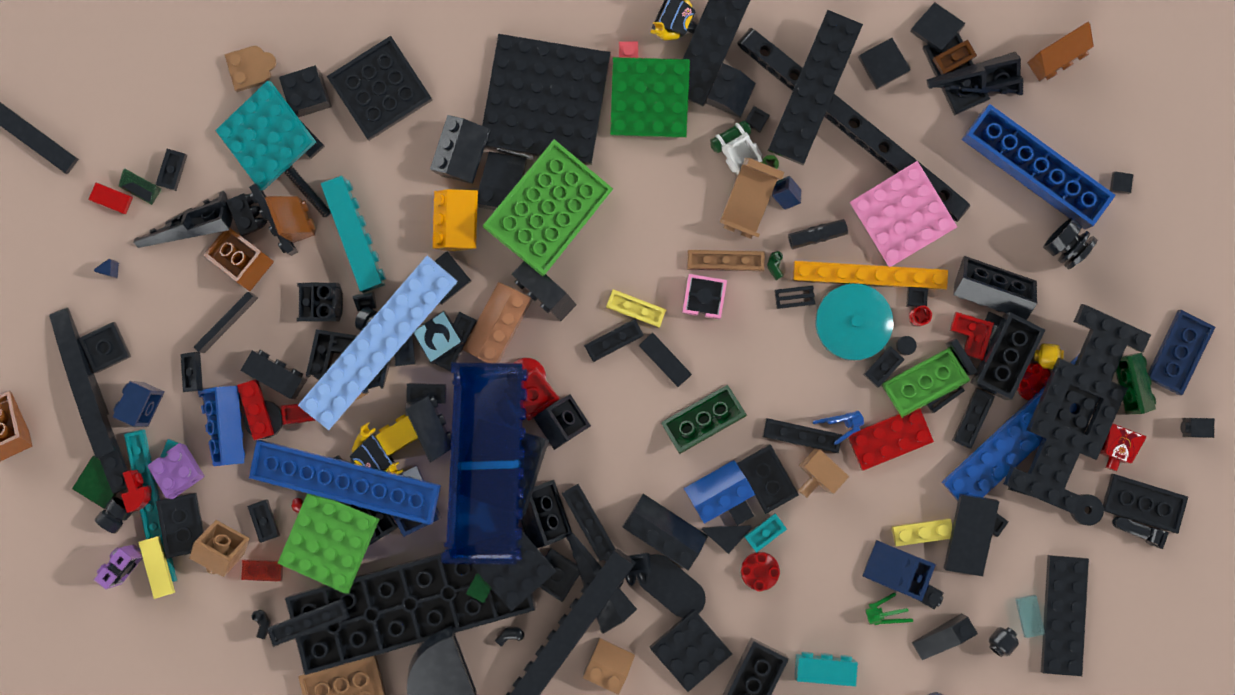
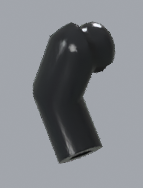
[252,610,271,639]
[495,627,525,647]

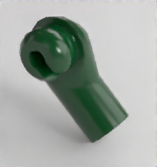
[767,251,784,281]

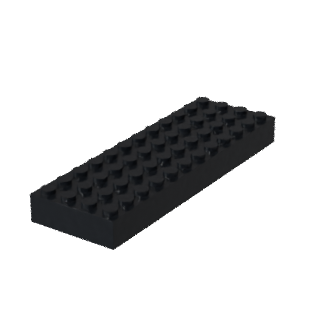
[285,534,536,675]

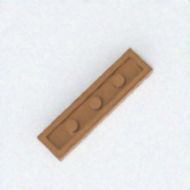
[687,250,765,271]

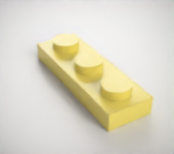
[892,519,952,546]

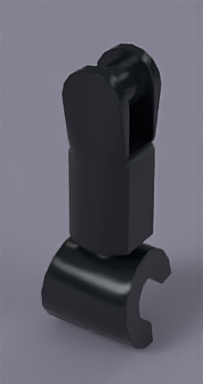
[1112,517,1169,549]

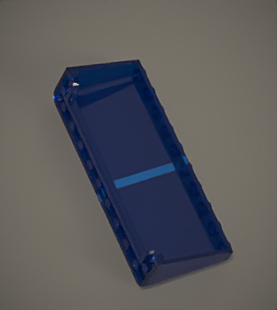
[441,363,528,564]

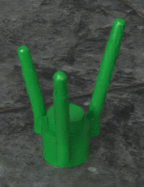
[865,593,913,626]

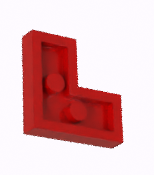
[950,312,994,360]

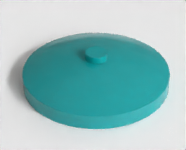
[815,283,893,361]

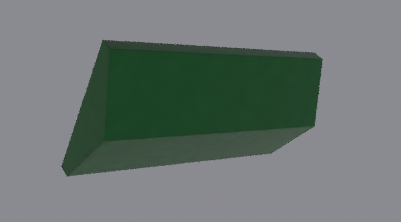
[661,385,747,454]

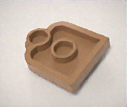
[224,46,276,92]

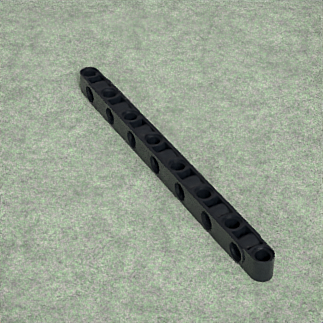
[737,28,970,222]

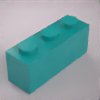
[794,652,858,687]

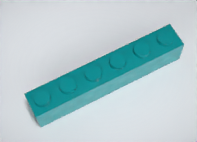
[320,176,386,293]

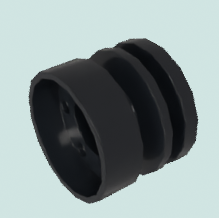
[1043,218,1098,270]

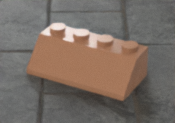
[462,282,532,367]

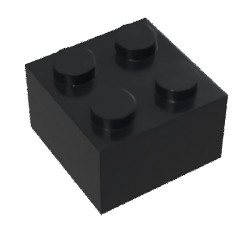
[279,65,332,118]

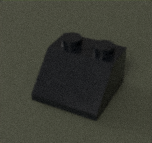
[706,63,756,118]
[533,394,591,450]

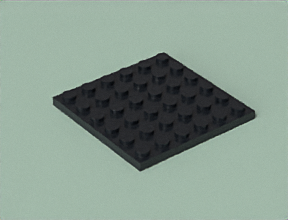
[482,34,611,165]

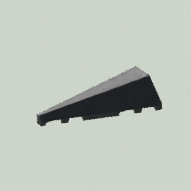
[133,191,233,248]
[566,533,637,634]

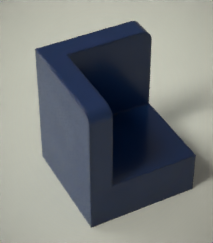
[772,176,802,210]

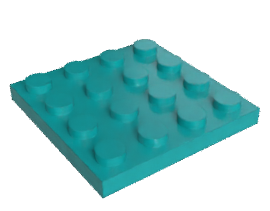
[215,81,316,191]

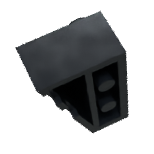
[512,261,576,321]

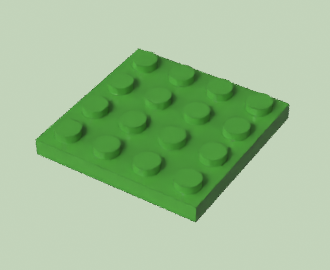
[278,493,379,593]

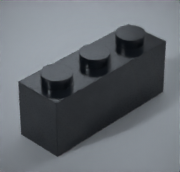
[240,350,307,400]

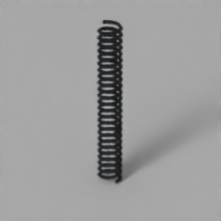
[285,165,331,217]

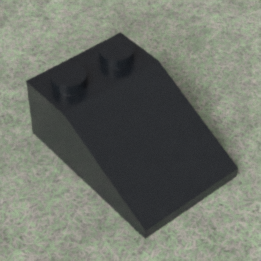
[477,151,527,210]

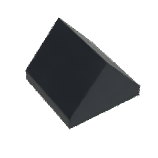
[353,292,377,311]

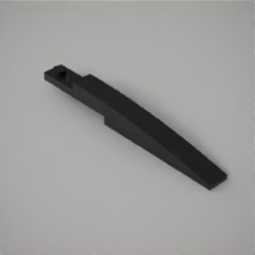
[49,308,128,494]

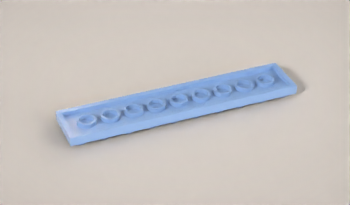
[298,255,458,430]

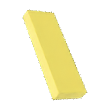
[606,289,666,328]
[139,536,175,599]

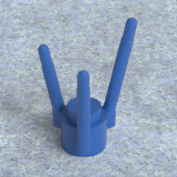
[813,411,864,445]

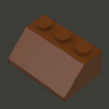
[1027,21,1094,82]

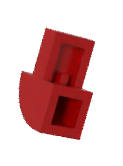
[121,470,152,513]

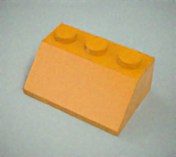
[432,189,478,251]

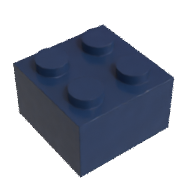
[113,381,165,427]

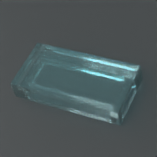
[1015,595,1045,638]

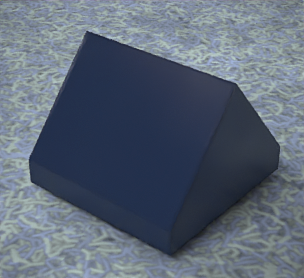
[94,259,119,278]

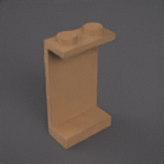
[720,158,784,239]

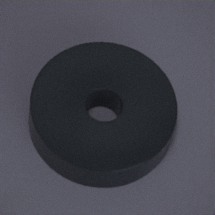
[1071,494,1104,526]

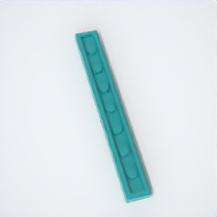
[124,430,177,582]

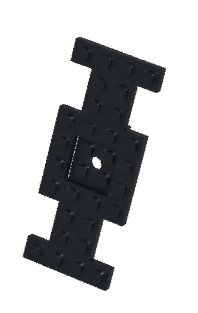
[1003,304,1151,514]

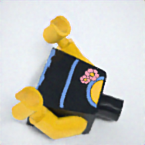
[651,0,698,41]
[350,422,403,474]

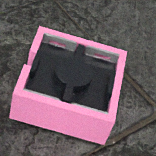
[682,274,727,320]

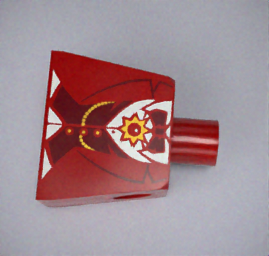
[1100,424,1147,472]

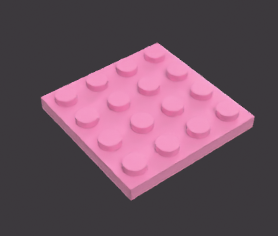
[850,161,957,267]

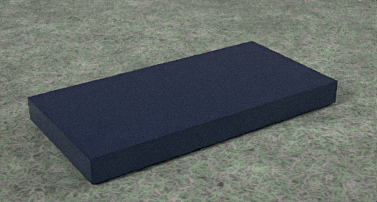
[1147,310,1215,395]

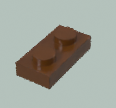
[933,39,977,75]

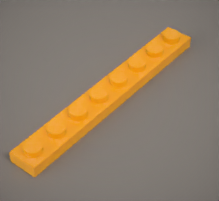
[793,261,948,290]

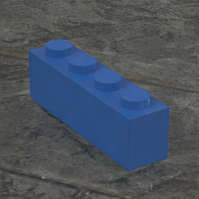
[198,386,245,467]

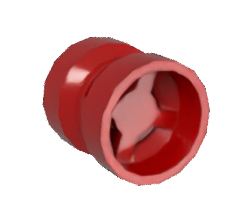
[909,306,932,326]

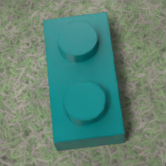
[744,513,787,553]

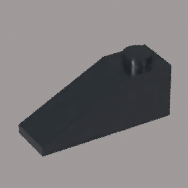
[912,613,978,660]

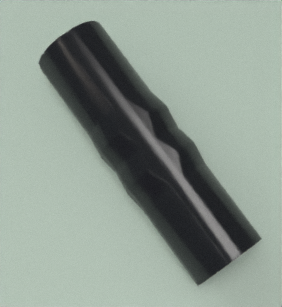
[788,219,848,250]

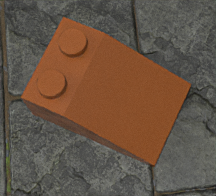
[265,196,316,243]
[203,228,275,291]
[0,391,33,461]

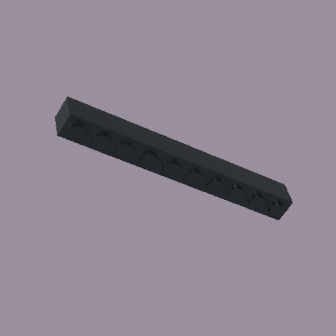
[506,548,636,695]

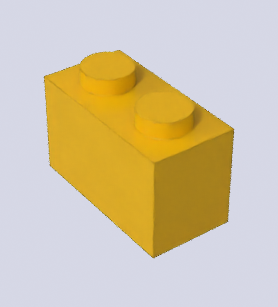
[376,414,418,456]

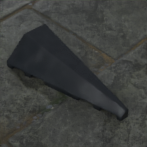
[927,52,1023,95]

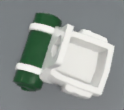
[710,120,762,175]

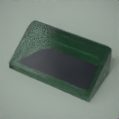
[118,168,162,205]

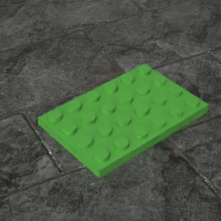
[482,139,613,276]

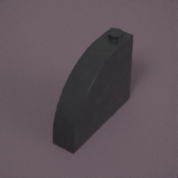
[407,627,477,695]

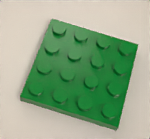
[610,57,690,138]

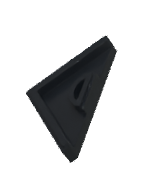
[701,525,752,554]

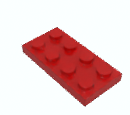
[848,408,934,471]

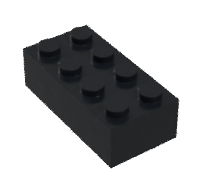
[970,312,1045,400]
[723,637,789,695]

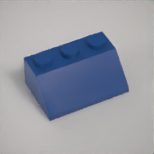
[684,460,755,524]

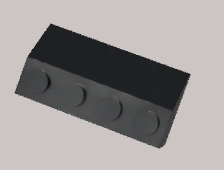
[954,256,1037,320]
[622,493,708,571]

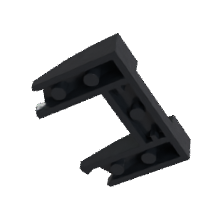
[306,329,392,394]

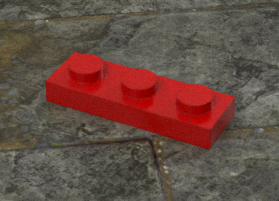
[237,379,274,441]

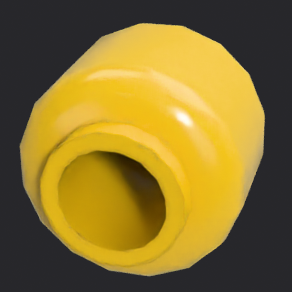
[1034,343,1064,369]

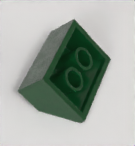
[1115,352,1156,415]

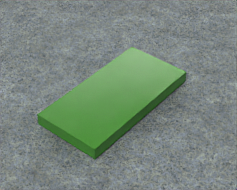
[882,348,970,418]

